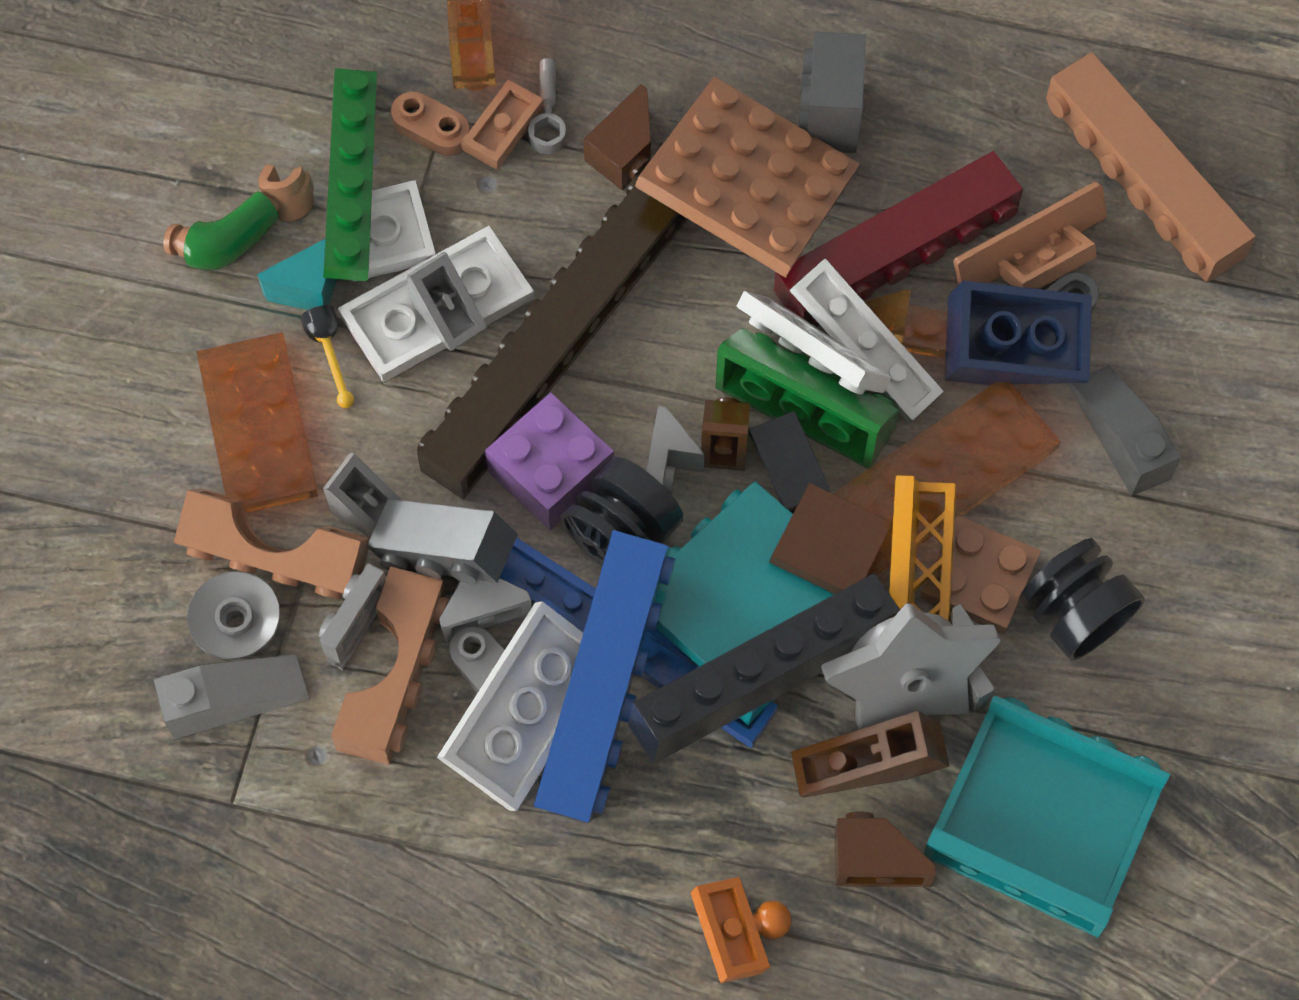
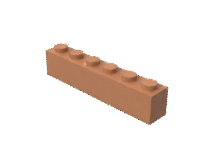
[1046,52,1256,283]

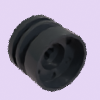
[561,456,683,566]
[1019,538,1145,661]

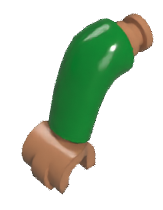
[163,164,314,270]

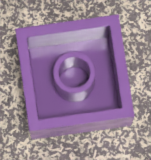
[485,392,614,530]

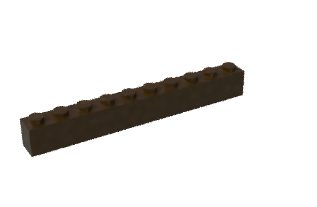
[417,144,688,500]

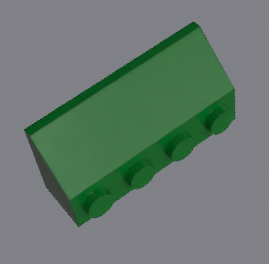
[715,328,899,470]

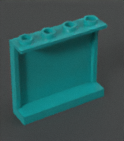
[655,481,834,725]
[923,695,1170,938]

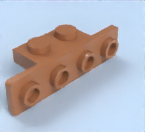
[954,182,1107,289]

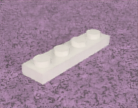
[789,259,944,423]
[736,291,892,395]

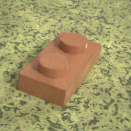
[461,80,544,170]

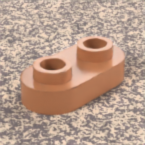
[391,92,470,156]

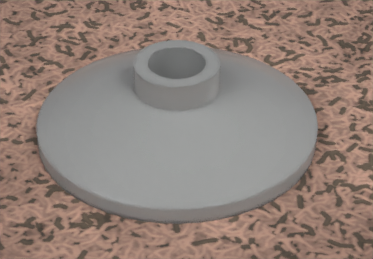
[187,572,280,660]

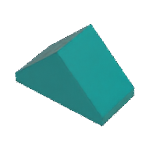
[257,239,337,310]

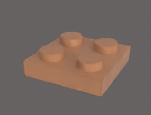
[920,515,1041,635]

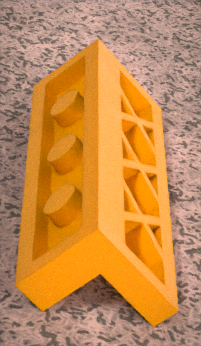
[889,476,957,622]

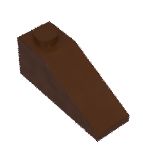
[791,711,950,798]

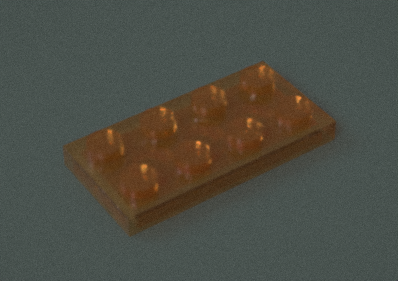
[196,332,319,513]

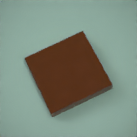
[769,483,893,594]

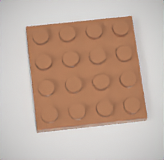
[635,76,860,278]

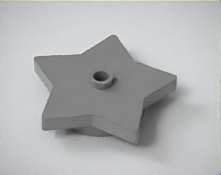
[821,603,1001,730]

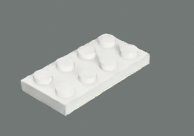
[338,226,535,383]
[437,602,583,811]

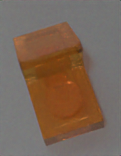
[865,289,948,358]

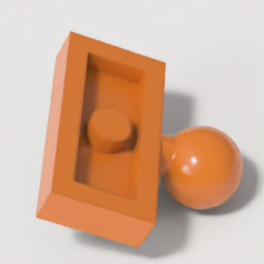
[690,877,792,983]

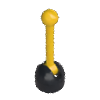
[300,305,355,408]

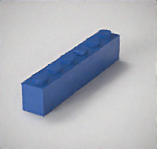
[534,530,676,823]

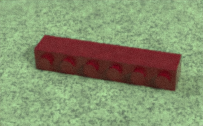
[774,150,1023,326]

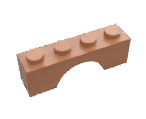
[174,488,370,599]
[331,566,450,765]

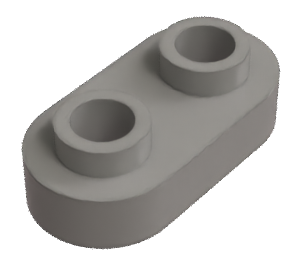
[449,626,505,693]

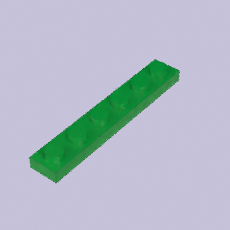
[323,68,377,281]

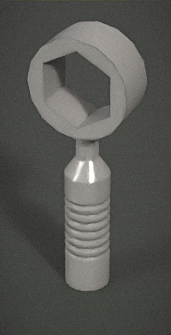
[528,58,567,155]

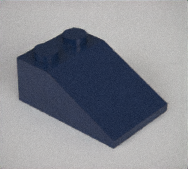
[945,280,1092,385]

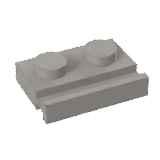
[319,563,386,671]

